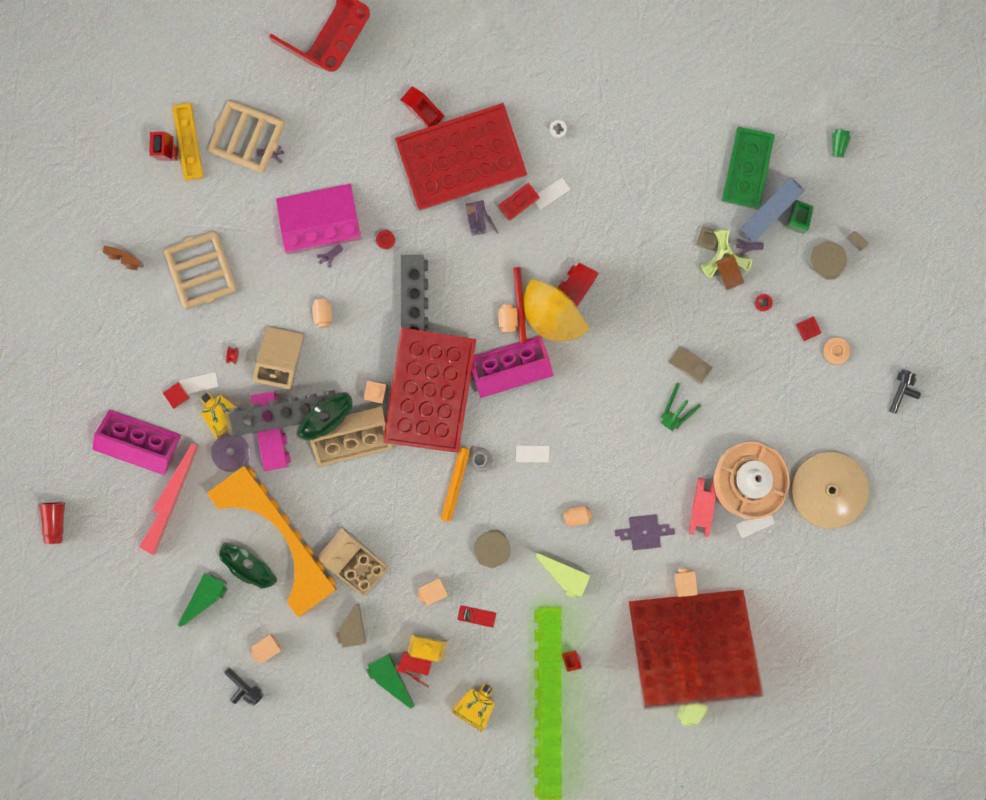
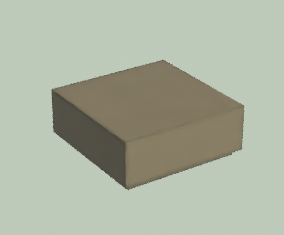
[696,227,718,251]
[847,231,868,251]

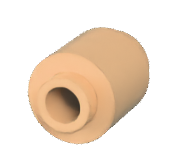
[312,299,333,328]
[498,305,518,333]
[564,505,593,527]

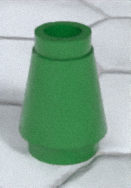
[832,129,851,158]

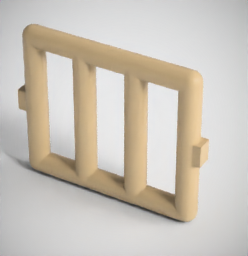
[208,100,285,173]
[164,231,237,309]

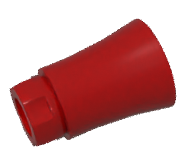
[38,502,66,544]

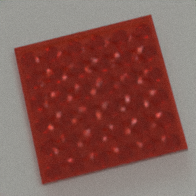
[629,590,763,709]

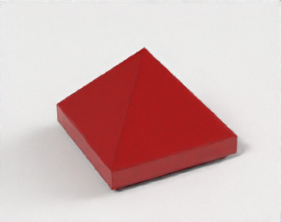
[562,650,582,672]

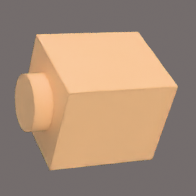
[363,381,388,404]
[674,568,698,597]
[417,577,448,606]
[251,634,282,664]

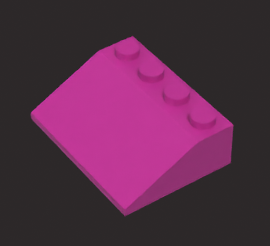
[276,183,362,255]

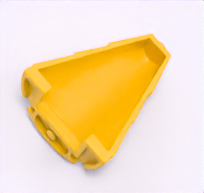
[523,278,590,342]

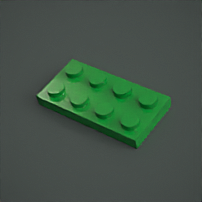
[721,127,775,210]

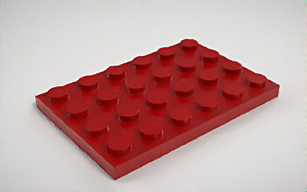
[395,103,528,211]
[383,328,477,453]

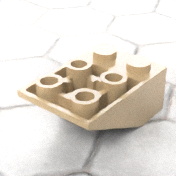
[252,327,304,390]
[317,528,389,597]

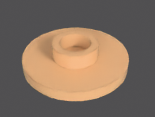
[823,338,850,365]

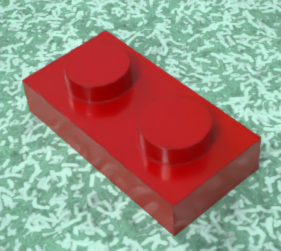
[498,183,540,221]

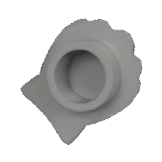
[468,446,493,472]

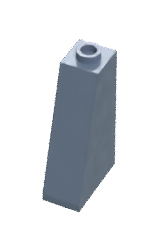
[741,177,805,242]

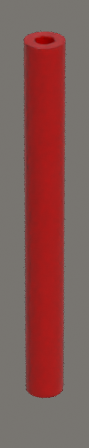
[513,267,527,343]

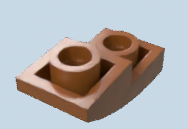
[103,246,144,270]
[715,254,744,290]

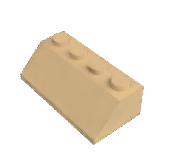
[310,406,393,467]

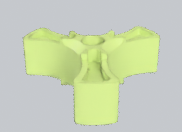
[700,228,752,278]

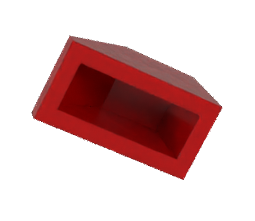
[400,86,444,127]

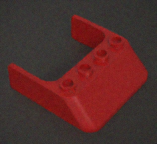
[269,0,370,72]

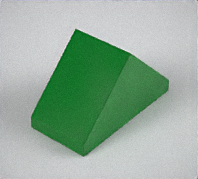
[786,200,814,234]

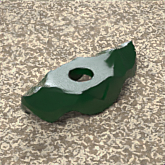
[296,392,353,441]
[219,542,277,589]

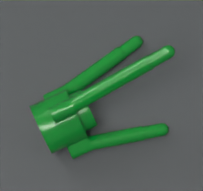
[660,383,701,432]

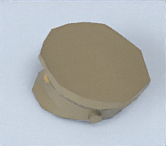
[810,241,847,280]
[473,530,510,568]

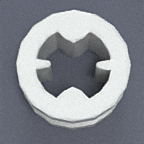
[550,120,567,139]

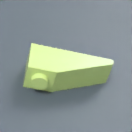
[535,552,590,599]
[677,695,708,726]

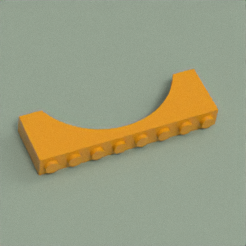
[207,466,337,618]

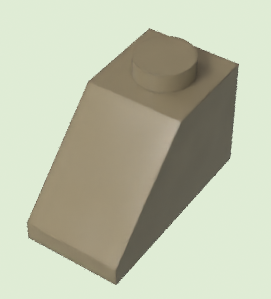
[668,347,713,384]
[336,604,366,648]

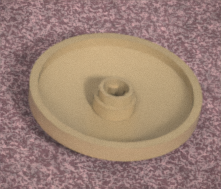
[791,452,869,529]

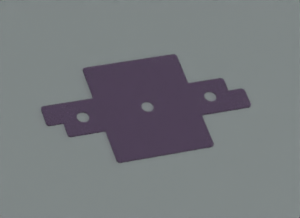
[615,514,675,551]

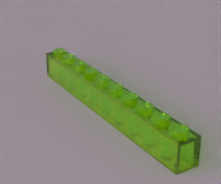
[534,606,562,800]

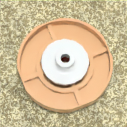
[714,442,790,520]

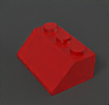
[557,263,599,308]

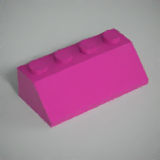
[472,336,554,398]
[92,409,181,476]

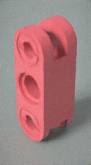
[689,477,716,537]

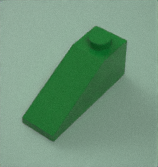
[178,573,228,627]
[366,653,415,709]

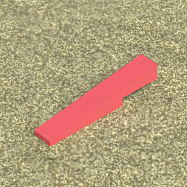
[139,443,199,555]

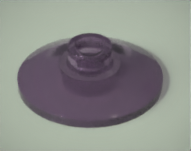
[211,434,250,472]

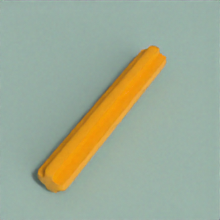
[441,447,470,522]

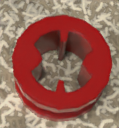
[754,294,773,312]
[226,346,239,364]

